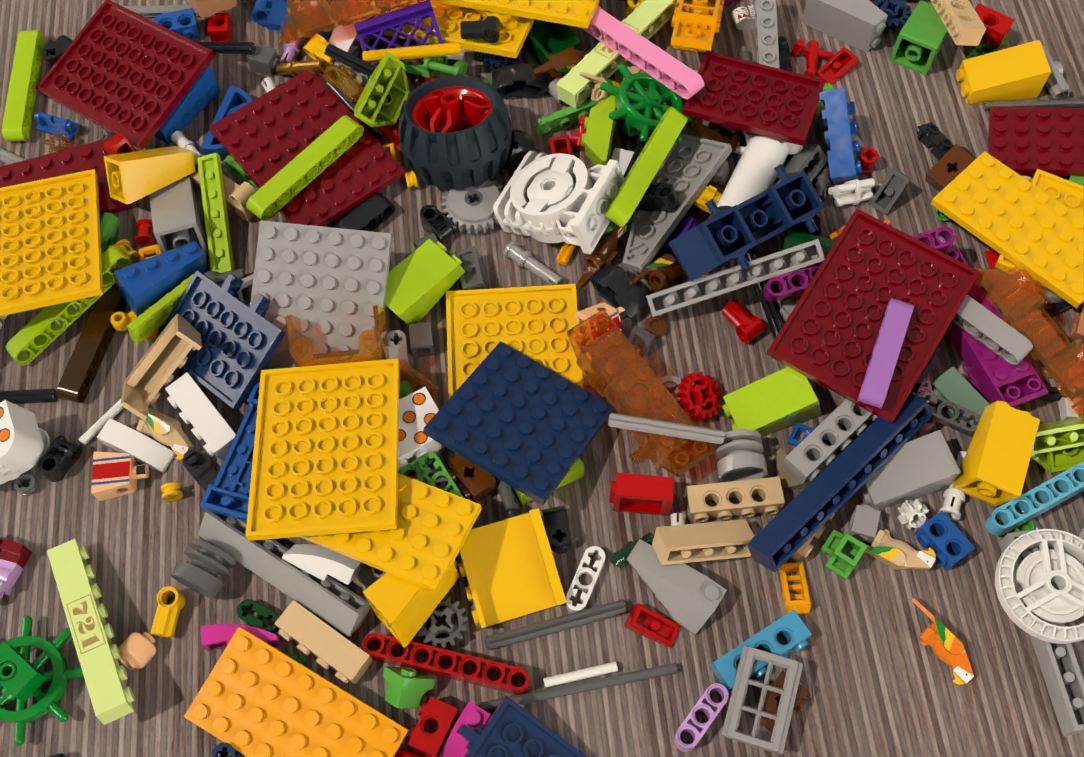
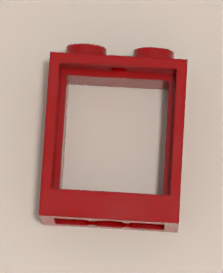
[609,473,674,516]

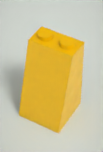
[956,40,1051,105]
[104,146,196,204]
[953,401,1040,507]
[363,560,460,648]

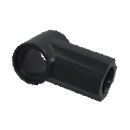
[460,16,501,43]

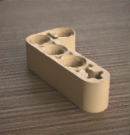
[190,169,256,221]

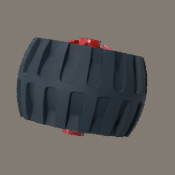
[399,75,512,190]

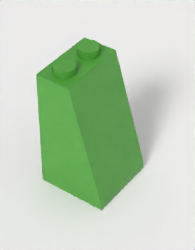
[889,0,949,76]

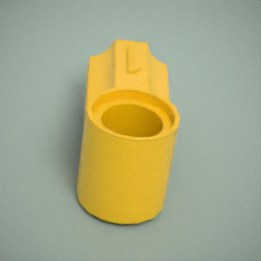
[303,33,339,66]
[150,586,186,638]

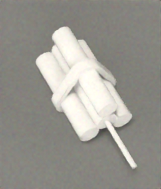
[828,178,881,207]

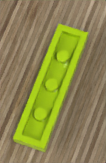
[127,274,194,344]

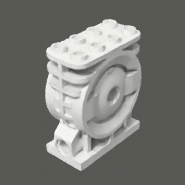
[493,151,624,255]

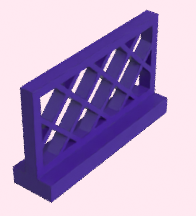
[354,0,443,67]

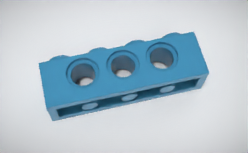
[710,609,812,693]

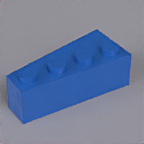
[154,65,220,145]
[819,88,862,185]
[114,241,208,316]

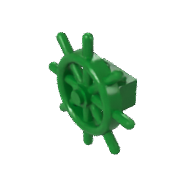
[600,63,694,144]
[0,616,84,746]

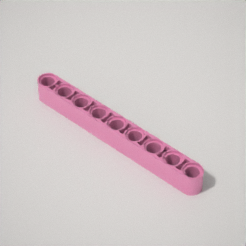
[580,7,705,100]

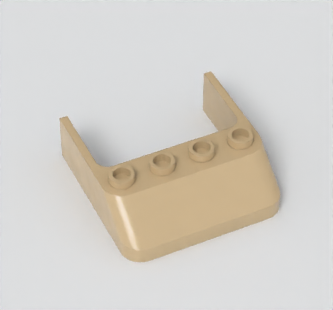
[120,314,202,421]

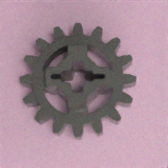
[418,597,469,650]

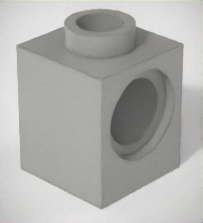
[848,504,881,545]

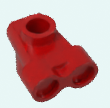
[570,115,589,152]

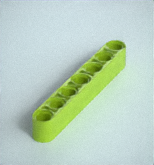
[2,30,44,142]
[604,106,688,228]
[246,115,364,221]
[6,246,132,365]

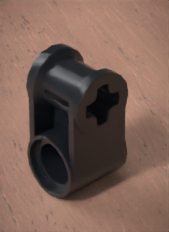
[42,35,73,70]
[420,205,458,245]
[37,436,83,482]
[542,505,571,554]

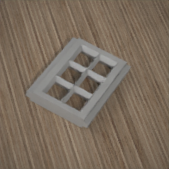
[721,646,803,755]

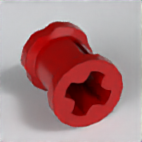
[859,147,879,175]
[135,219,155,247]

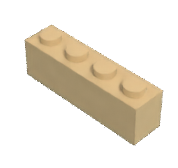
[652,519,755,565]
[274,600,373,685]

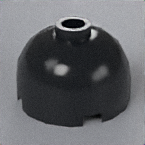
[503,129,538,171]

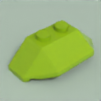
[354,52,410,127]
[581,94,617,166]
[1031,417,1084,473]

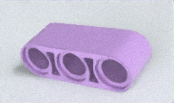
[674,683,729,752]

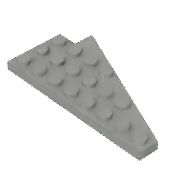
[623,133,732,273]

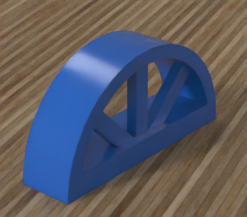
[200,85,253,161]

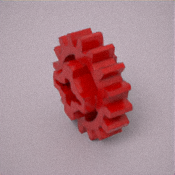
[676,371,723,421]

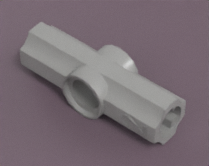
[1041,43,1072,100]

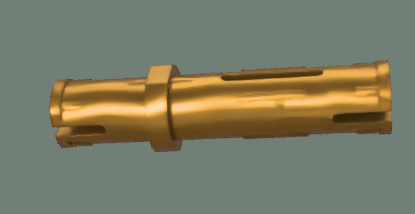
[276,58,328,76]

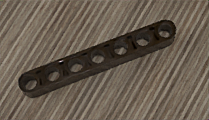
[57,283,127,403]

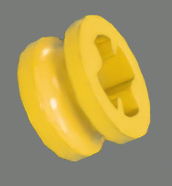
[405,170,418,189]
[160,482,183,502]

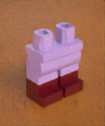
[0,538,32,600]

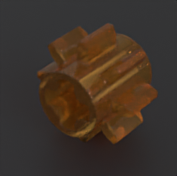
[45,129,72,152]

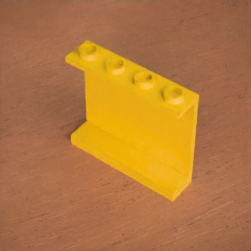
[458,508,567,629]

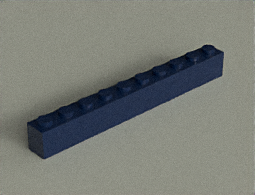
[747,394,932,573]

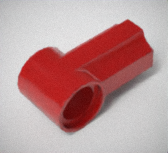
[721,300,765,344]

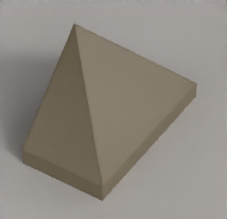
[773,448,811,490]

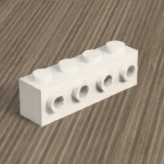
[165,373,236,460]

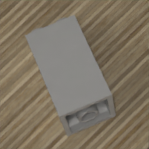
[802,0,888,52]
[149,177,209,255]
[859,430,961,510]

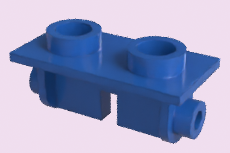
[34,111,80,140]

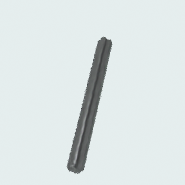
[485,600,627,650]

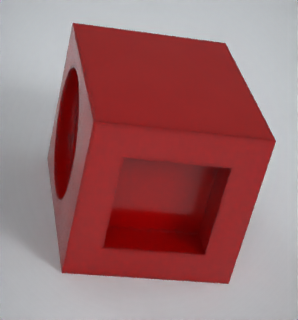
[207,13,233,42]

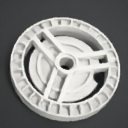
[995,529,1084,644]

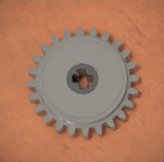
[441,179,502,235]

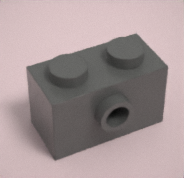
[784,144,828,182]

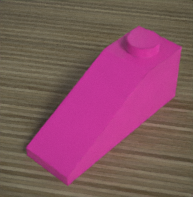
[439,701,491,757]

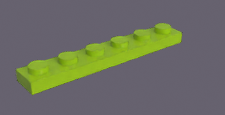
[197,153,235,273]

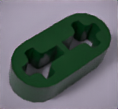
[237,599,279,634]

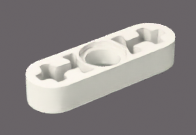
[565,546,605,613]

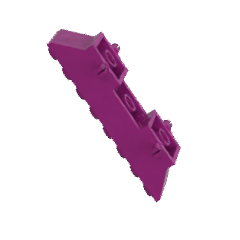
[943,245,1049,407]

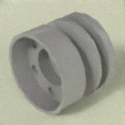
[713,429,768,482]

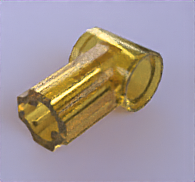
[324,65,364,102]

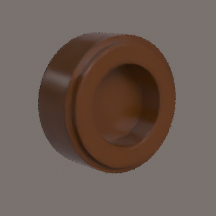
[645,316,667,339]

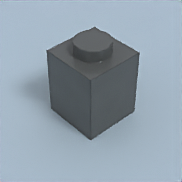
[247,44,280,77]
[409,321,435,358]

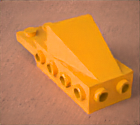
[671,0,724,53]

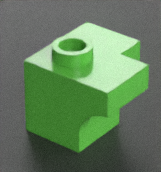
[820,530,868,580]
[383,667,436,709]

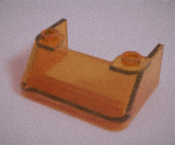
[286,305,389,367]

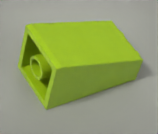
[385,239,465,325]
[722,367,822,436]

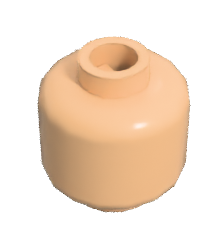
[118,632,156,670]

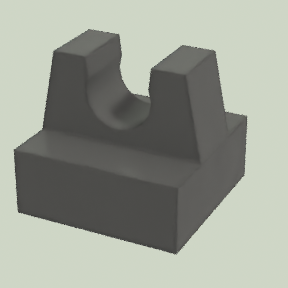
[626,325,656,356]

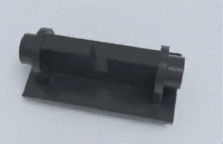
[917,122,954,161]

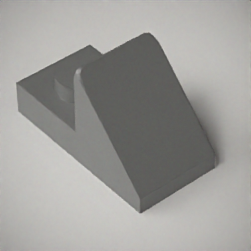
[869,168,912,215]

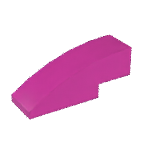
[200,624,282,651]

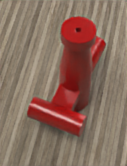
[790,39,834,78]

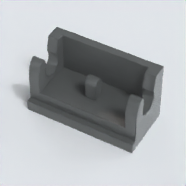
[454,246,489,290]

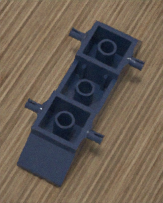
[669,164,826,282]

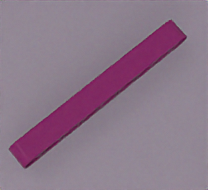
[763,226,956,302]

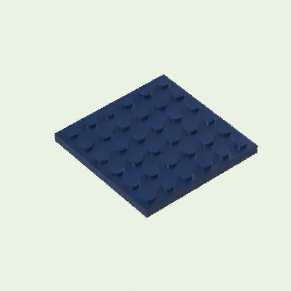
[423,341,615,505]

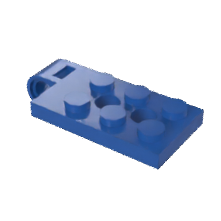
[251,0,341,38]

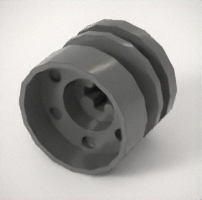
[170,538,237,599]

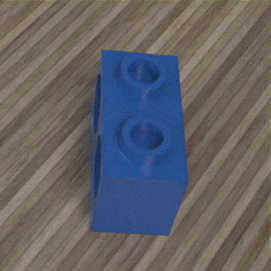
[155,8,201,40]
[914,511,975,571]

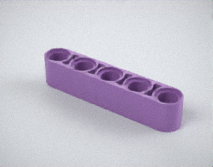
[857,298,914,409]

